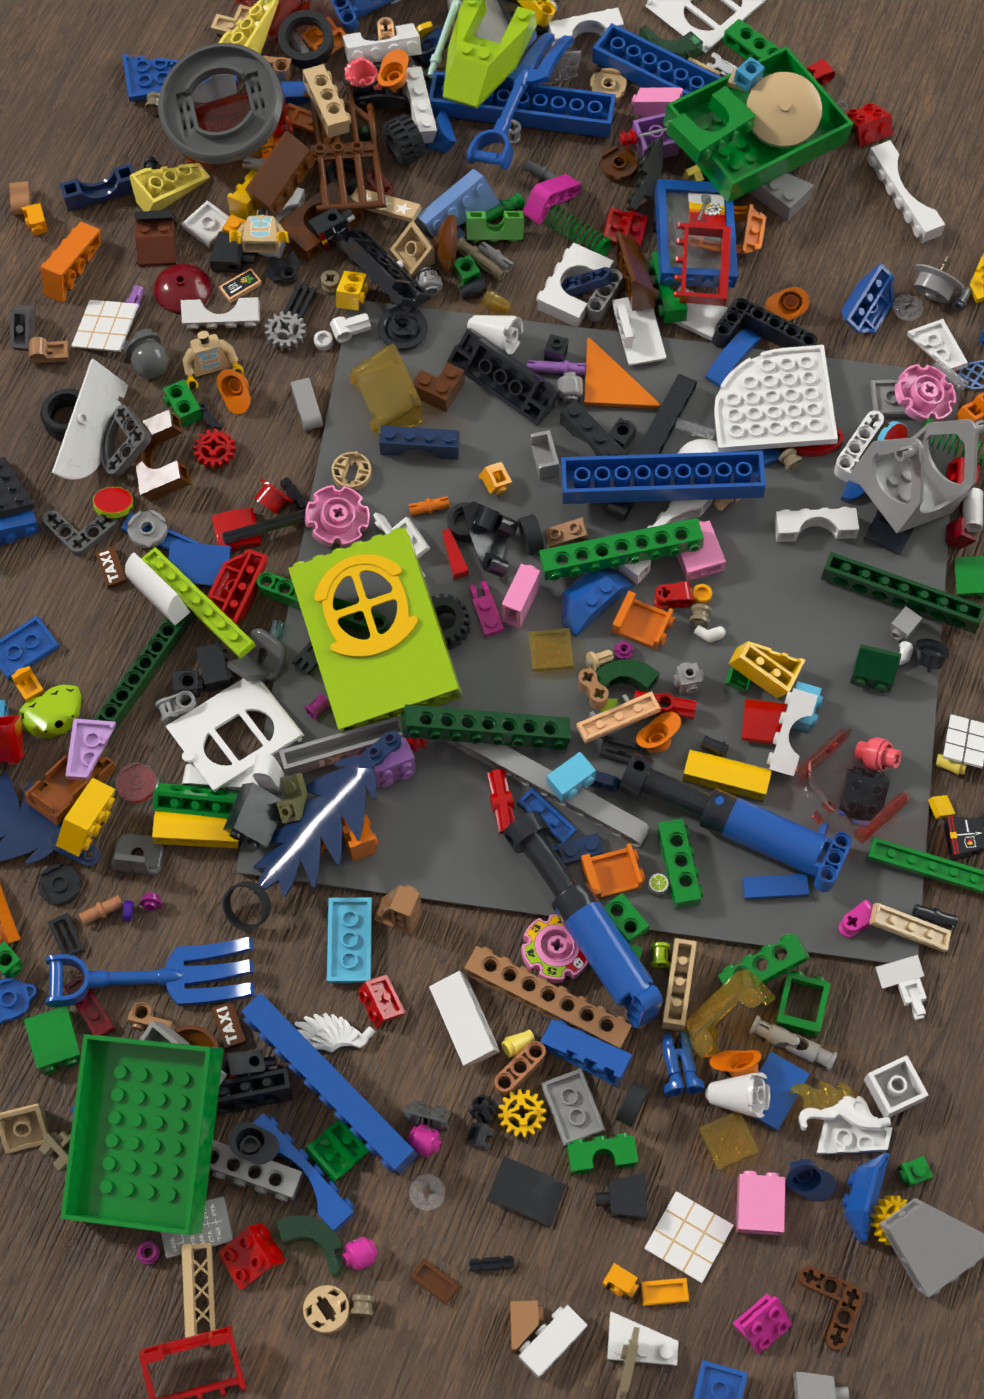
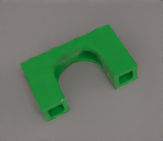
[667,86,756,164]

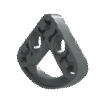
[101,405,151,477]

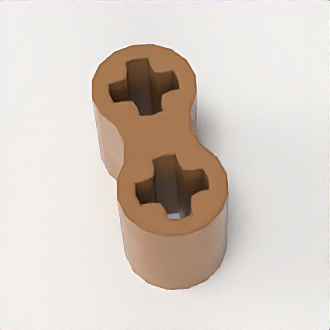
[9,181,32,215]
[578,668,609,710]

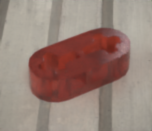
[367,170,394,197]

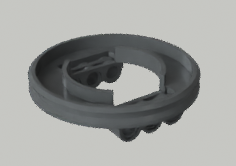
[158,43,283,164]

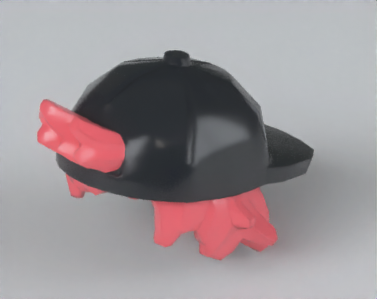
[342,57,384,94]

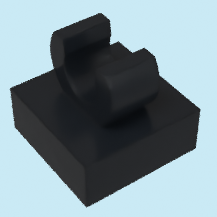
[465,1123,495,1148]

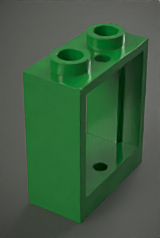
[775,971,830,1038]

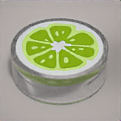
[648,873,669,895]

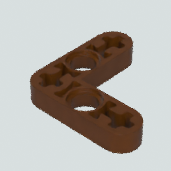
[798,1266,863,1351]

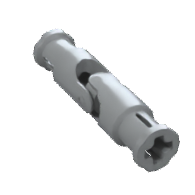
[749,1015,838,1071]

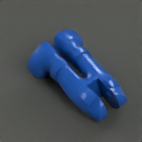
[663,1031,705,1097]

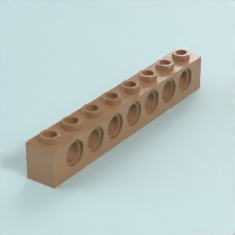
[464,946,632,1049]

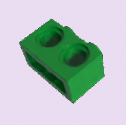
[162,379,203,428]
[603,893,649,944]

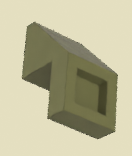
[276,773,307,823]

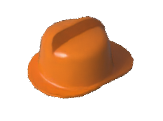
[377,49,409,93]
[764,287,810,321]
[217,369,251,415]
[636,712,681,754]
[710,1050,761,1078]

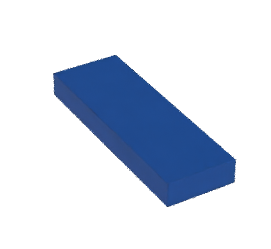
[517,788,577,844]
[742,874,809,900]

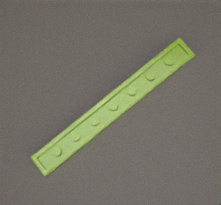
[141,547,256,659]

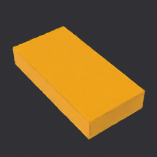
[641,1278,689,1306]

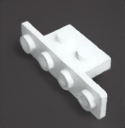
[373,512,430,577]

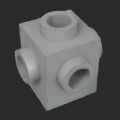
[673,662,704,695]

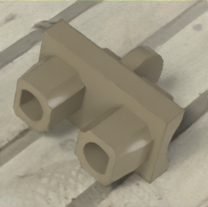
[39,1131,71,1172]

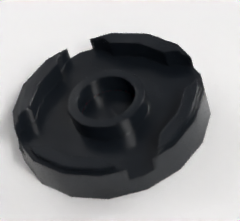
[38,864,81,906]

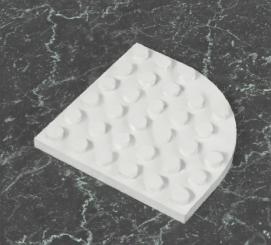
[714,345,838,452]

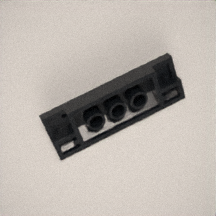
[332,228,431,313]
[447,328,561,425]

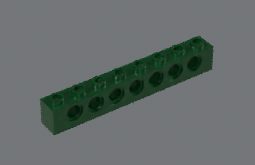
[821,551,984,634]
[401,704,571,750]

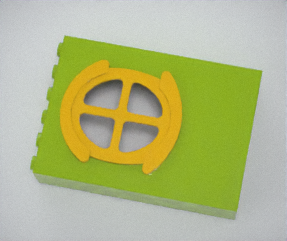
[288,528,464,732]

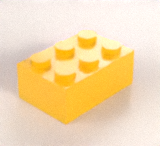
[56,778,115,857]

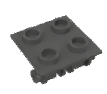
[402,1100,452,1131]

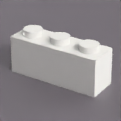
[519,1305,588,1379]

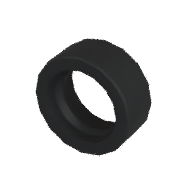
[327,159,357,195]
[447,502,472,542]
[518,514,544,555]
[616,1082,649,1127]

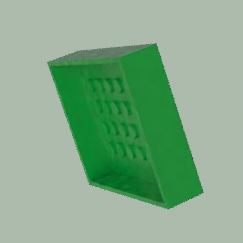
[663,46,853,203]
[60,1034,224,1235]

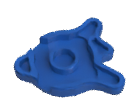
[0,978,38,1025]

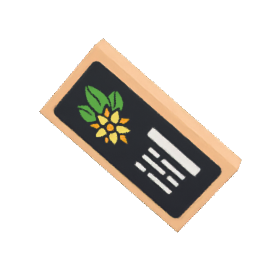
[219,268,262,303]

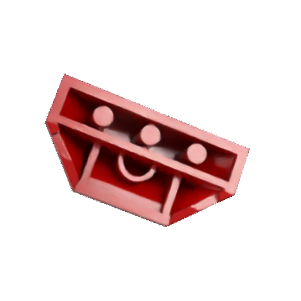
[207,549,268,625]

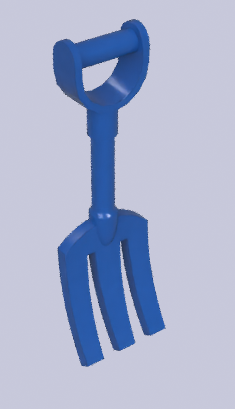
[467,31,573,170]
[45,937,255,1007]

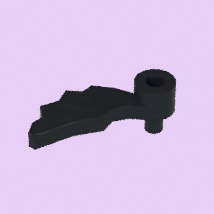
[199,402,222,429]

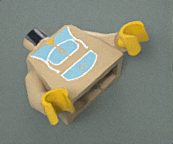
[229,209,289,252]
[183,331,244,389]

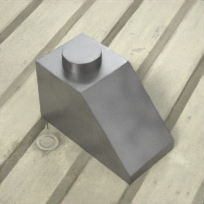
[10,304,36,349]

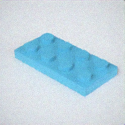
[327,897,372,983]

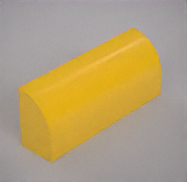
[682,749,772,801]
[152,811,239,848]

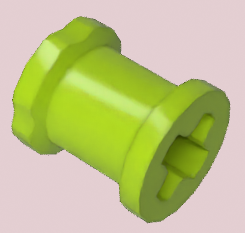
[651,942,670,969]

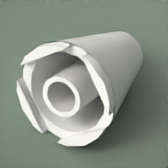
[467,315,523,354]
[705,1072,770,1118]

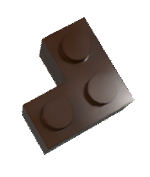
[412,363,465,412]

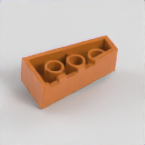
[40,222,101,303]
[341,814,379,862]

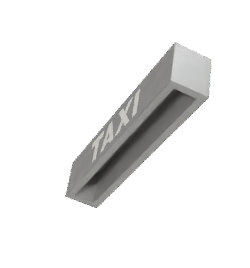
[279,716,407,775]

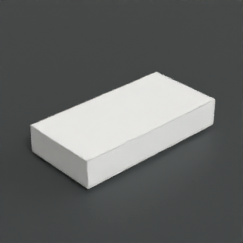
[875,955,924,989]

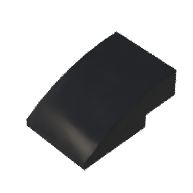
[487,1156,567,1228]

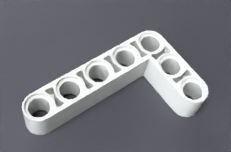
[182,753,285,796]

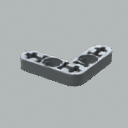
[43,510,119,556]

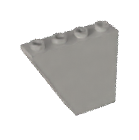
[879,1198,984,1298]

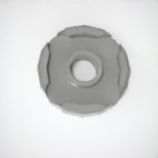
[127,510,168,548]

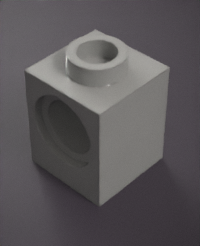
[888,607,922,642]

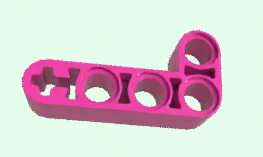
[523,174,582,224]

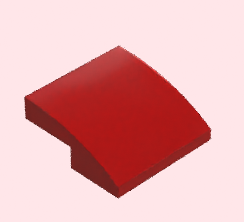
[602,207,648,246]
[211,508,261,552]
[741,699,787,744]

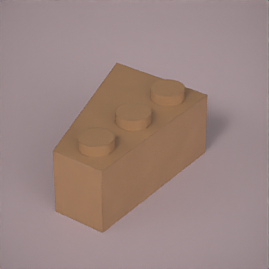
[373,885,422,935]

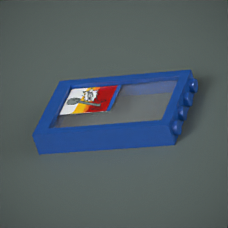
[655,179,738,288]

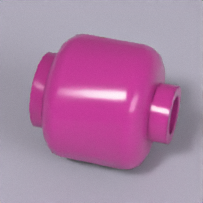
[407,1124,442,1157]
[342,1237,378,1271]

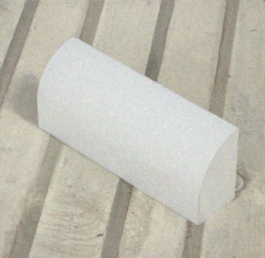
[125,553,190,625]
[429,971,500,1066]

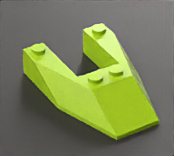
[443,0,537,108]

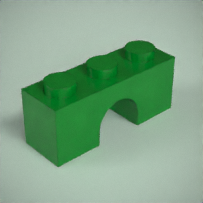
[567,1133,638,1175]

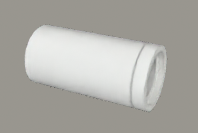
[963,488,983,532]

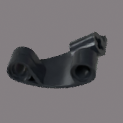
[462,501,518,578]

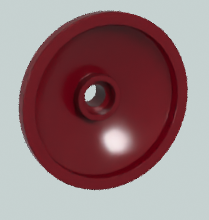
[154,264,211,314]

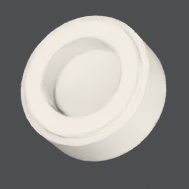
[314,331,333,351]

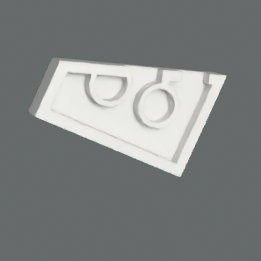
[907,319,968,373]
[816,1117,892,1155]
[607,1311,678,1366]

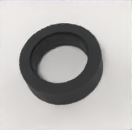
[278,10,334,68]

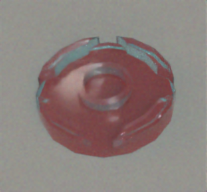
[115,762,158,803]

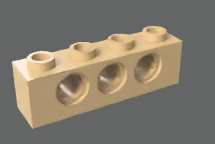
[303,64,351,138]
[661,938,697,1032]

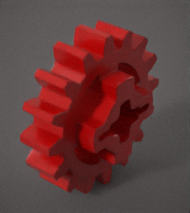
[193,428,236,470]

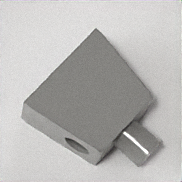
[793,1372,849,1399]

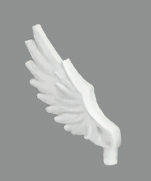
[294,1013,375,1053]

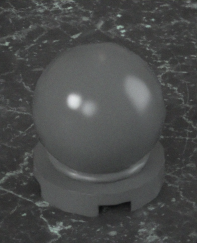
[122,329,170,379]

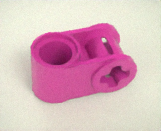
[838,900,873,938]

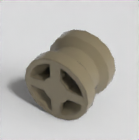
[144,92,160,115]
[321,270,340,294]
[778,447,804,472]
[689,604,712,627]
[350,1294,375,1317]

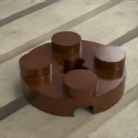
[600,147,637,184]

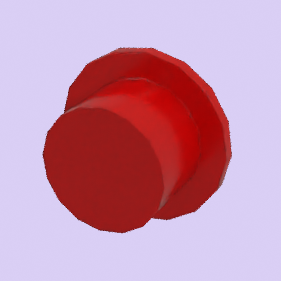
[254,478,293,514]

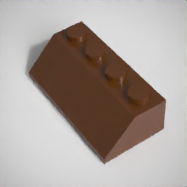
[245,131,316,219]
[616,232,658,311]

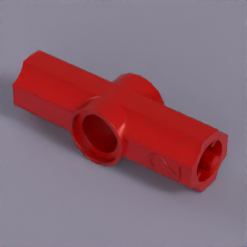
[634,690,697,720]
[487,769,515,835]

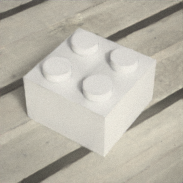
[864,1055,928,1117]

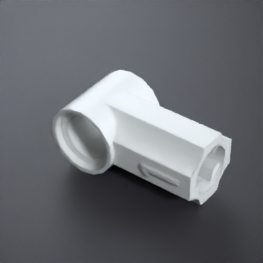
[330,313,371,343]

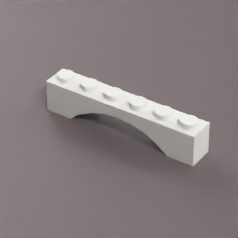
[868,140,945,243]
[619,499,713,585]

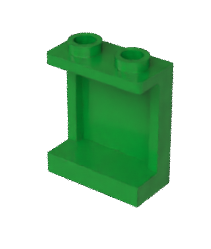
[24,1006,81,1075]

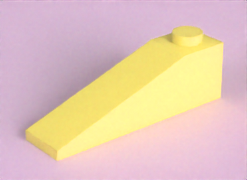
[219,0,279,54]
[130,163,210,211]

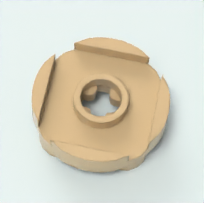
[590,68,627,103]

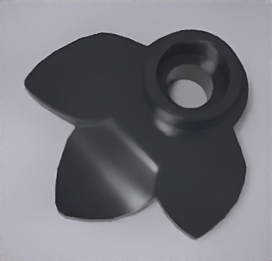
[264,253,300,284]

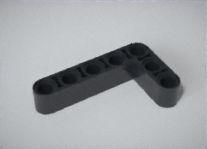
[712,298,818,348]

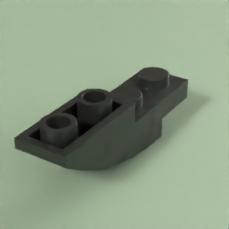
[626,137,664,211]

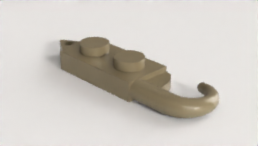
[615,1327,640,1399]

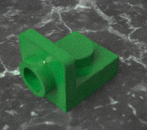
[897,1156,933,1188]

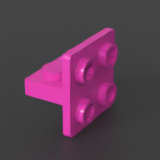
[733,1294,792,1354]

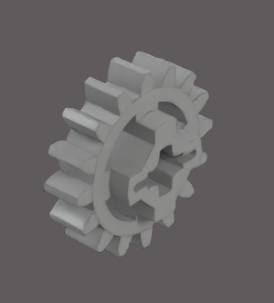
[265,311,306,351]

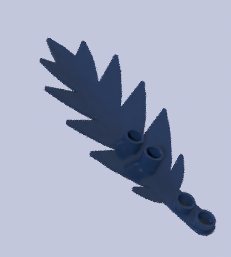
[254,732,401,897]
[0,771,100,866]

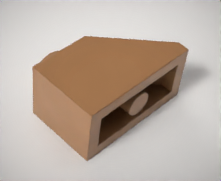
[510,1301,543,1352]

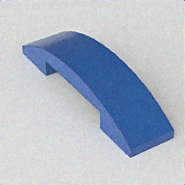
[705,328,762,387]

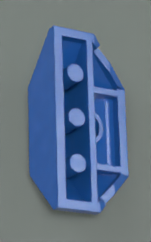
[841,263,894,333]
[562,569,634,637]
[841,1153,890,1245]

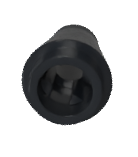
[459,277,488,299]

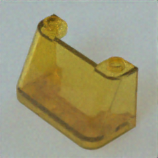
[348,344,423,438]
[686,969,776,1058]

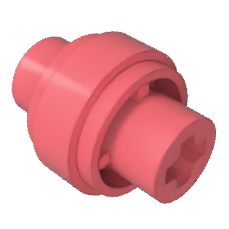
[855,737,901,772]

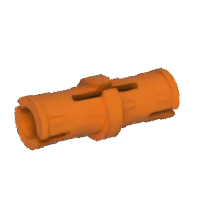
[408,496,450,516]

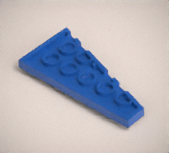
[122,54,238,102]

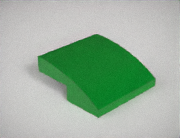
[954,556,984,598]
[304,1120,370,1183]

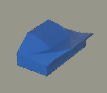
[426,111,456,153]

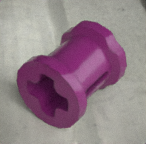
[304,693,331,721]

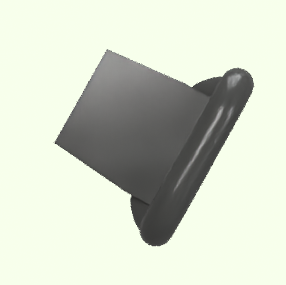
[227,628,286,681]
[110,833,164,875]

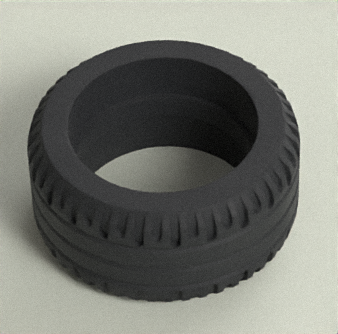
[40,388,80,441]

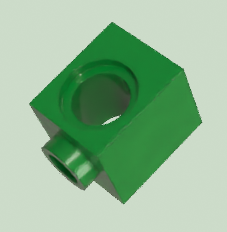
[453,255,480,286]
[0,941,24,978]

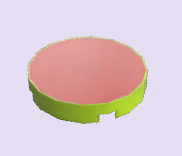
[93,487,133,519]

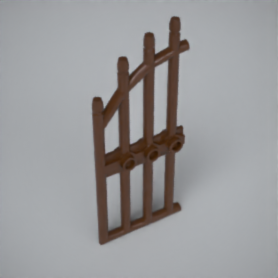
[304,80,386,213]

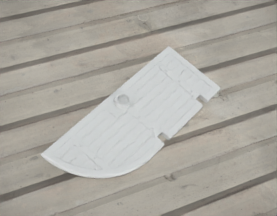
[52,359,128,480]

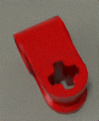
[805,59,836,85]
[653,581,694,610]

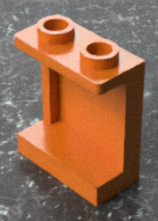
[611,591,675,651]
[580,843,645,900]

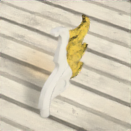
[789,1081,891,1131]

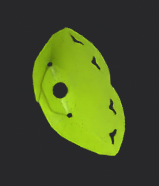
[17,685,81,739]

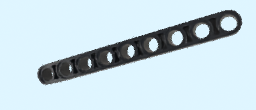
[606,374,697,521]

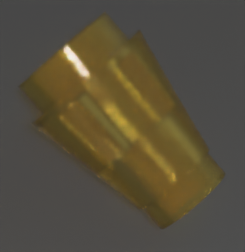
[482,290,511,313]

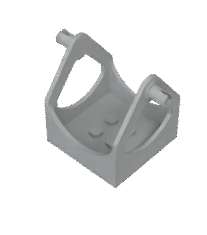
[851,419,984,533]

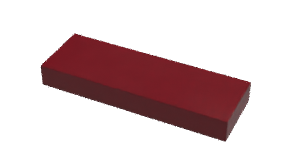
[63,975,115,1036]

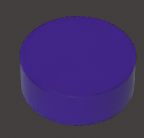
[122,900,134,922]

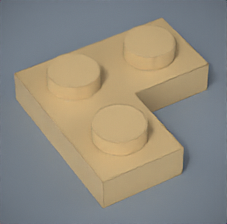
[211,5,252,35]

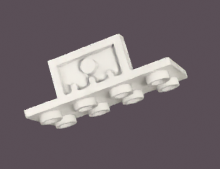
[612,297,666,366]

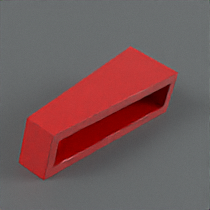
[442,528,469,580]

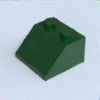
[850,644,902,692]

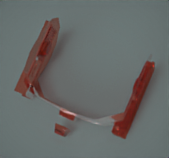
[795,728,911,844]

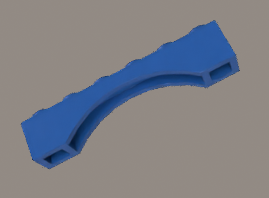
[253,1113,355,1234]

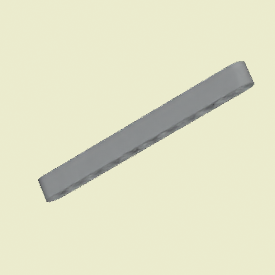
[446,741,651,847]

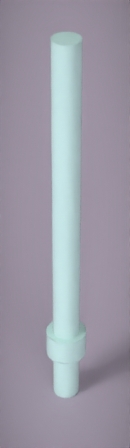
[427,0,461,78]

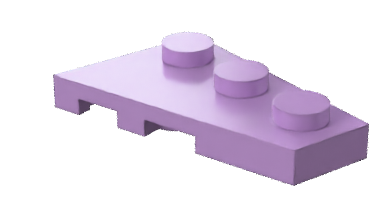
[66,719,116,781]

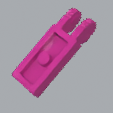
[469,581,504,637]

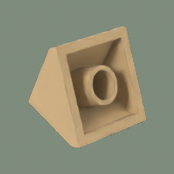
[390,221,435,276]
[0,1103,48,1154]

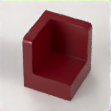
[945,517,976,549]

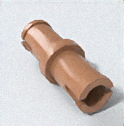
[79,895,124,926]

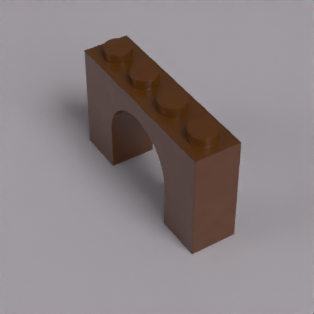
[278,182,364,262]
[130,409,191,502]

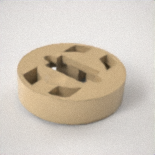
[332,451,372,491]
[303,1285,350,1334]

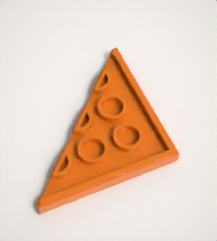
[584,338,660,409]

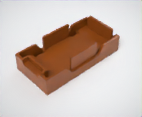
[25,753,115,826]

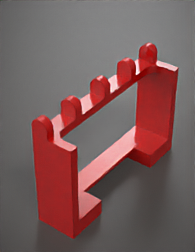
[673,223,731,306]
[139,1325,247,1399]

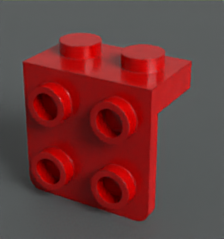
[845,103,893,147]
[219,1222,286,1289]

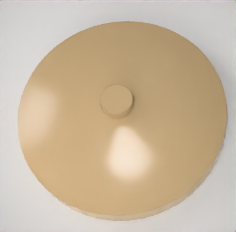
[746,72,822,148]

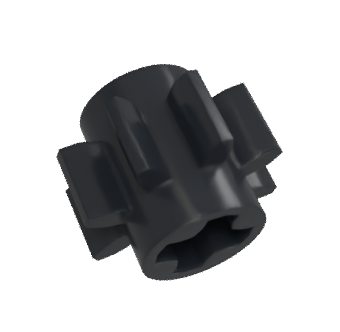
[469,1095,499,1123]

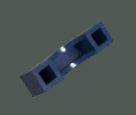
[59,163,135,212]
[379,426,460,460]

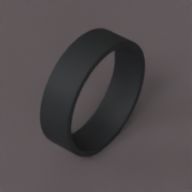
[222,881,271,930]

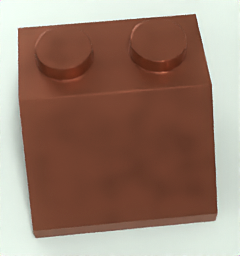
[135,220,176,266]

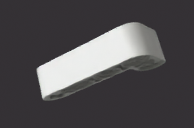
[834,411,884,485]

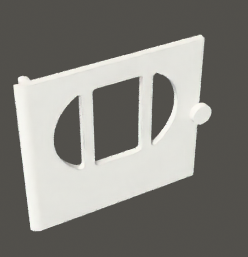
[645,0,767,53]
[166,678,304,792]

